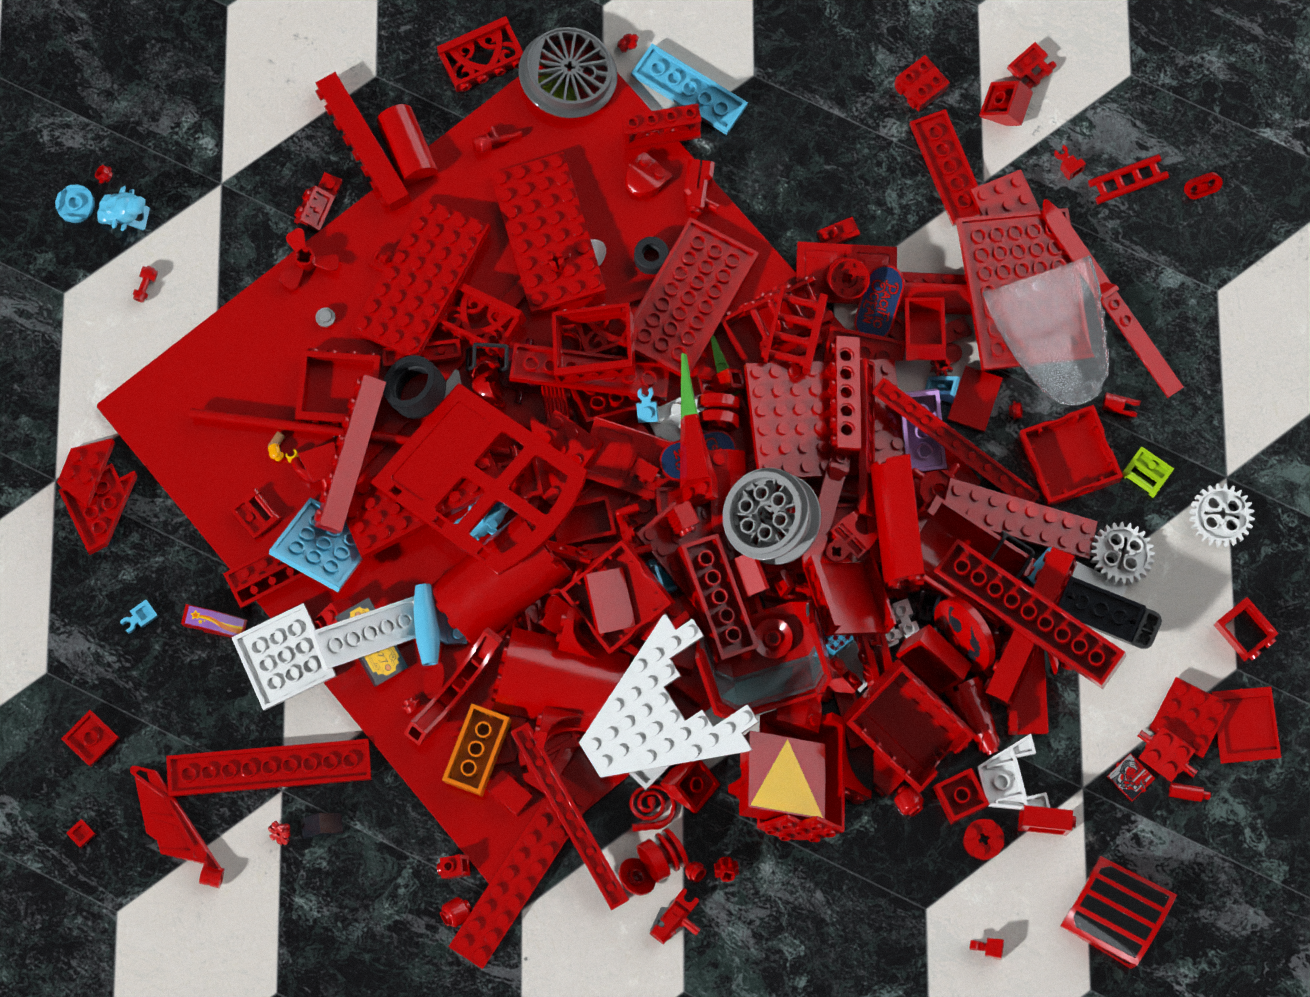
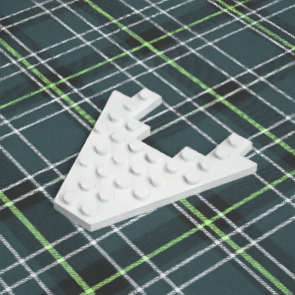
[579,614,759,778]

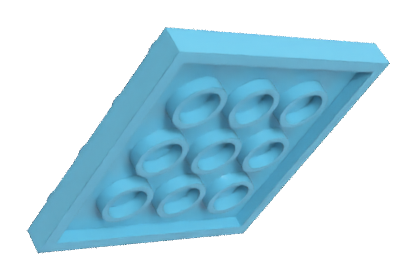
[269,497,363,592]

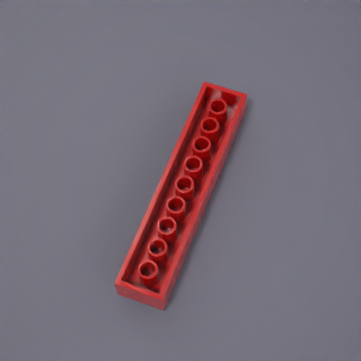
[934,539,1126,689]

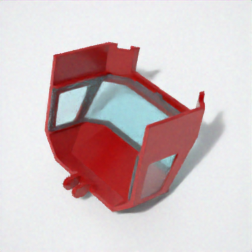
[695,595,832,719]

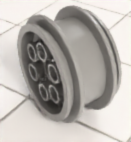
[723,468,821,565]

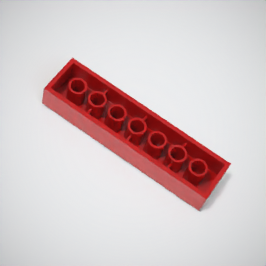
[984,547,1077,709]

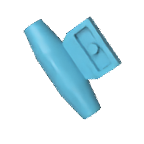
[413,584,467,666]

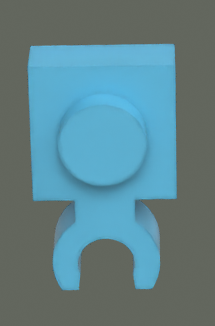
[636,387,659,423]
[120,600,158,634]

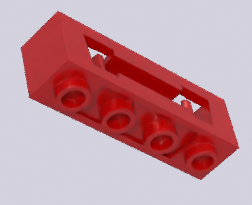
[853,634,893,688]

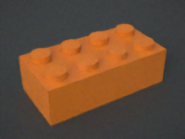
[442,704,512,797]

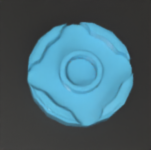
[55,184,95,223]

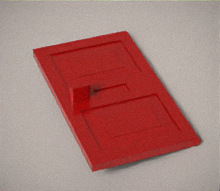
[796,242,897,304]
[586,416,680,500]

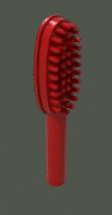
[424,642,444,699]

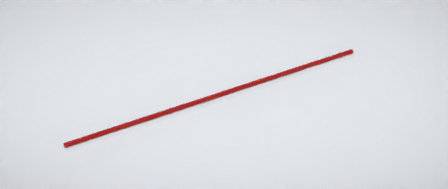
[189,408,917,503]

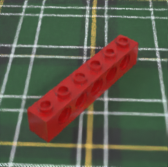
[829,336,861,455]

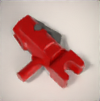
[649,888,701,944]

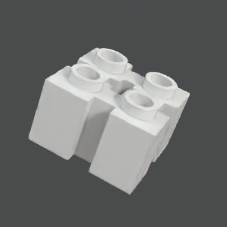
[885,598,919,651]

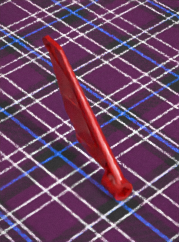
[130,766,225,888]

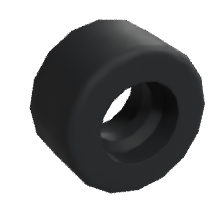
[634,236,669,275]

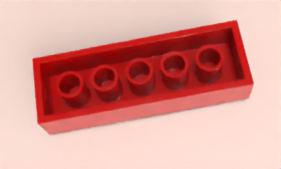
[676,533,759,663]

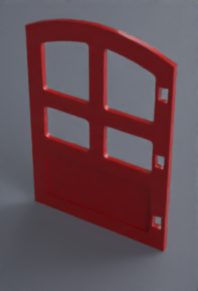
[371,383,588,575]

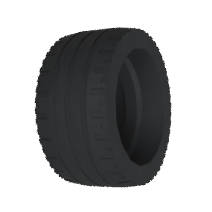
[383,355,446,419]

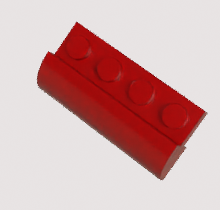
[899,272,972,315]
[223,550,306,608]

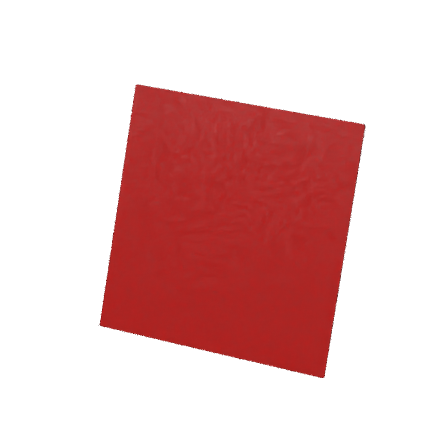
[97,40,980,883]

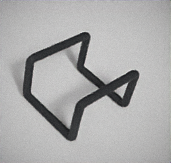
[466,343,509,373]
[988,531,1035,580]

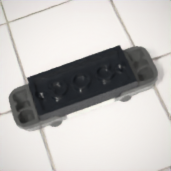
[1058,576,1162,649]

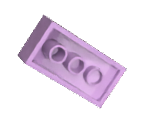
[900,388,947,471]

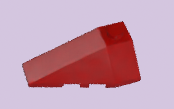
[708,449,746,533]
[773,659,822,736]

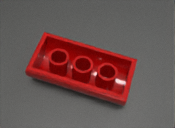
[376,104,439,186]

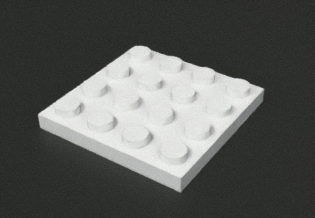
[232,603,337,710]

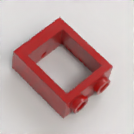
[1214,597,1279,662]
[1018,805,1076,836]

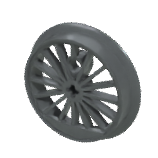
[519,27,617,118]

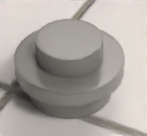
[316,308,335,327]

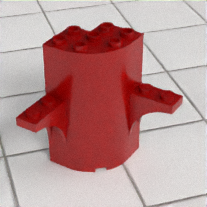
[491,607,630,748]
[728,710,872,842]

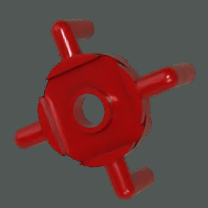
[912,463,960,514]
[615,503,653,558]

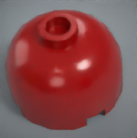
[471,370,506,409]

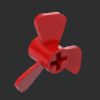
[279,228,339,290]

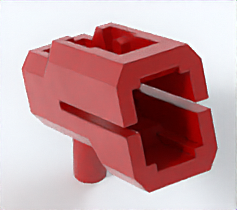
[684,159,720,215]

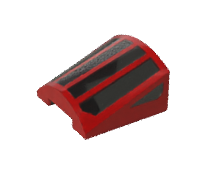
[1060,856,1177,969]

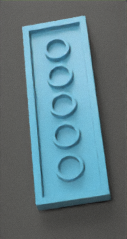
[631,44,748,135]

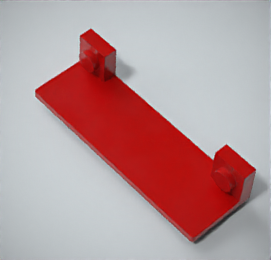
[1002,623,1049,735]

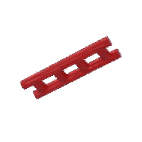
[1088,154,1169,204]

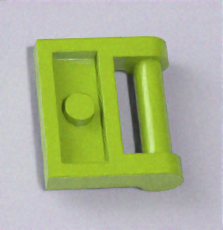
[1122,446,1174,498]

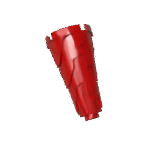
[944,675,1000,755]

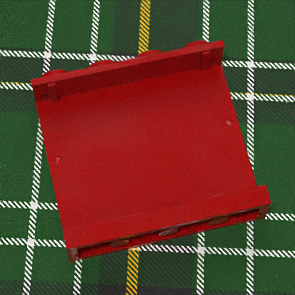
[802,554,897,636]

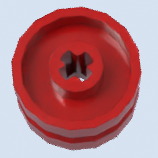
[697,393,740,432]

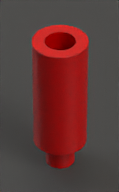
[1169,782,1211,802]

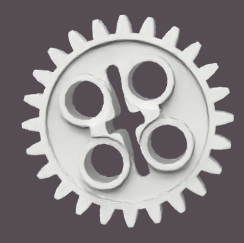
[1189,483,1255,548]
[1090,522,1155,586]

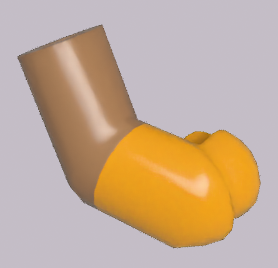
[268,431,285,461]

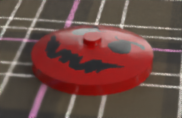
[934,597,995,672]

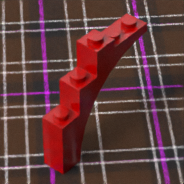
[404,627,504,746]

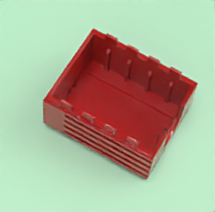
[842,659,976,793]

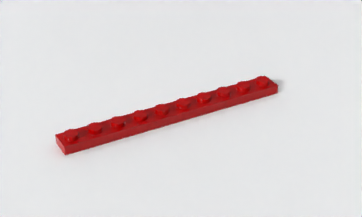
[871,377,1041,503]
[510,722,629,910]

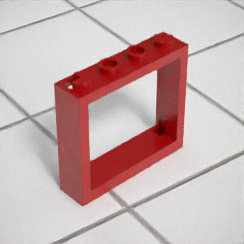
[719,282,823,365]
[552,302,636,384]
[295,348,382,429]

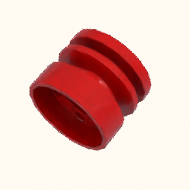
[825,257,870,300]
[636,828,689,883]

